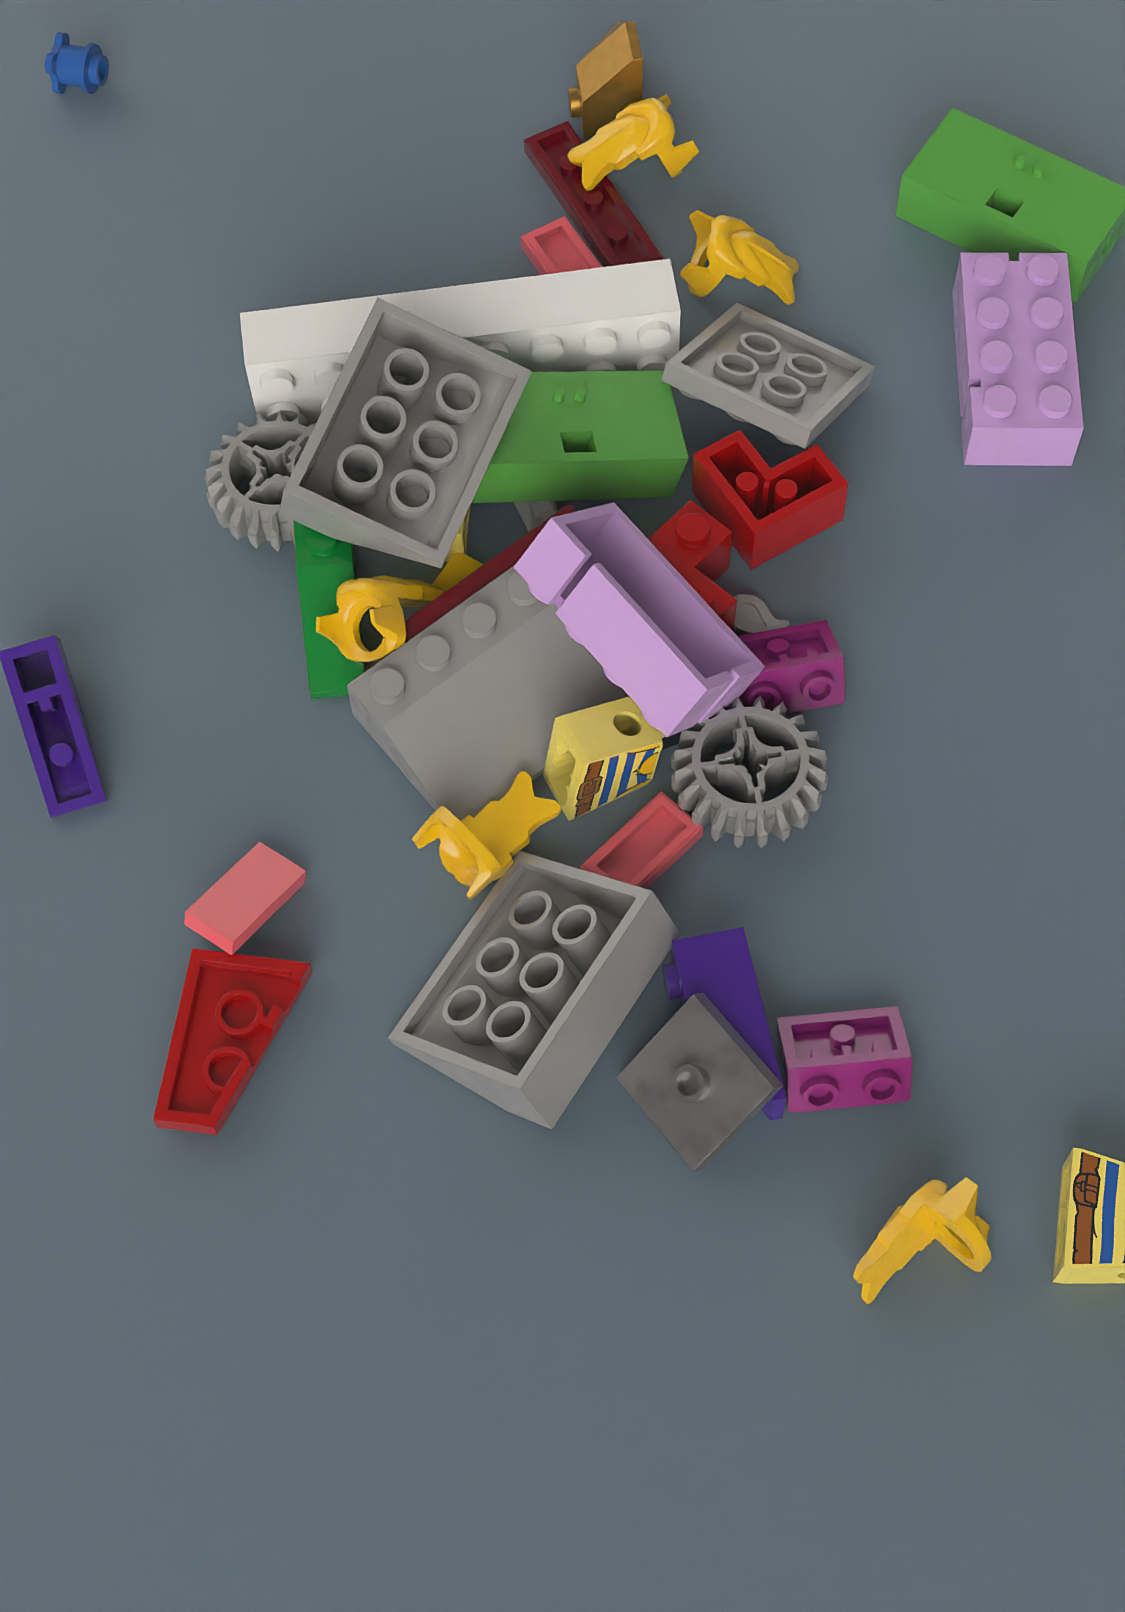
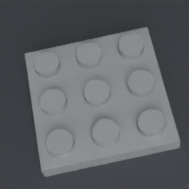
[661,303,876,449]

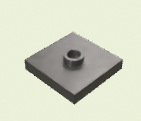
[616,993,783,1171]

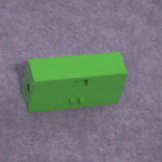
[895,107,1125,302]
[471,370,689,503]

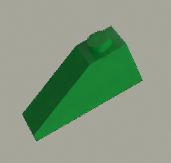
[293,521,366,699]

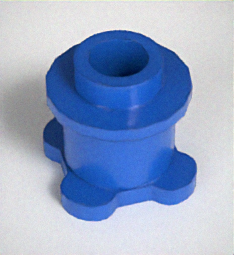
[45,32,109,94]

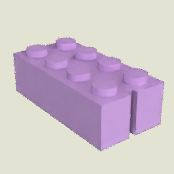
[952,253,1084,466]
[514,502,765,738]

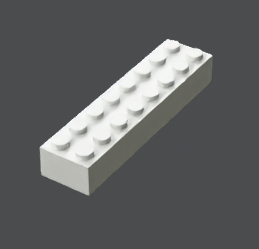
[240,259,681,424]

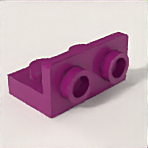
[738,620,845,714]
[777,1006,912,1113]

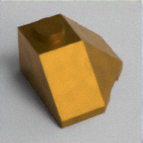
[567,21,643,138]

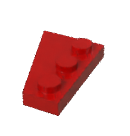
[153,948,313,1135]

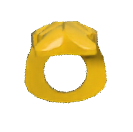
[567,94,700,191]
[680,210,799,305]
[316,575,446,662]
[412,771,561,901]
[853,1177,992,1304]

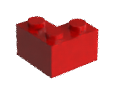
[692,430,849,570]
[648,500,737,632]

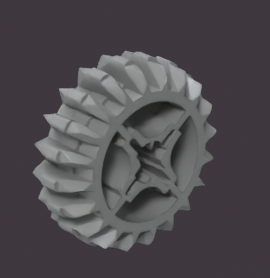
[205,410,316,552]
[671,695,828,849]

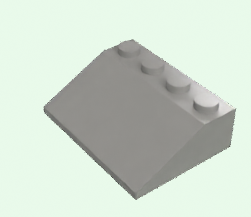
[279,297,532,568]
[347,564,629,821]
[388,851,681,1129]

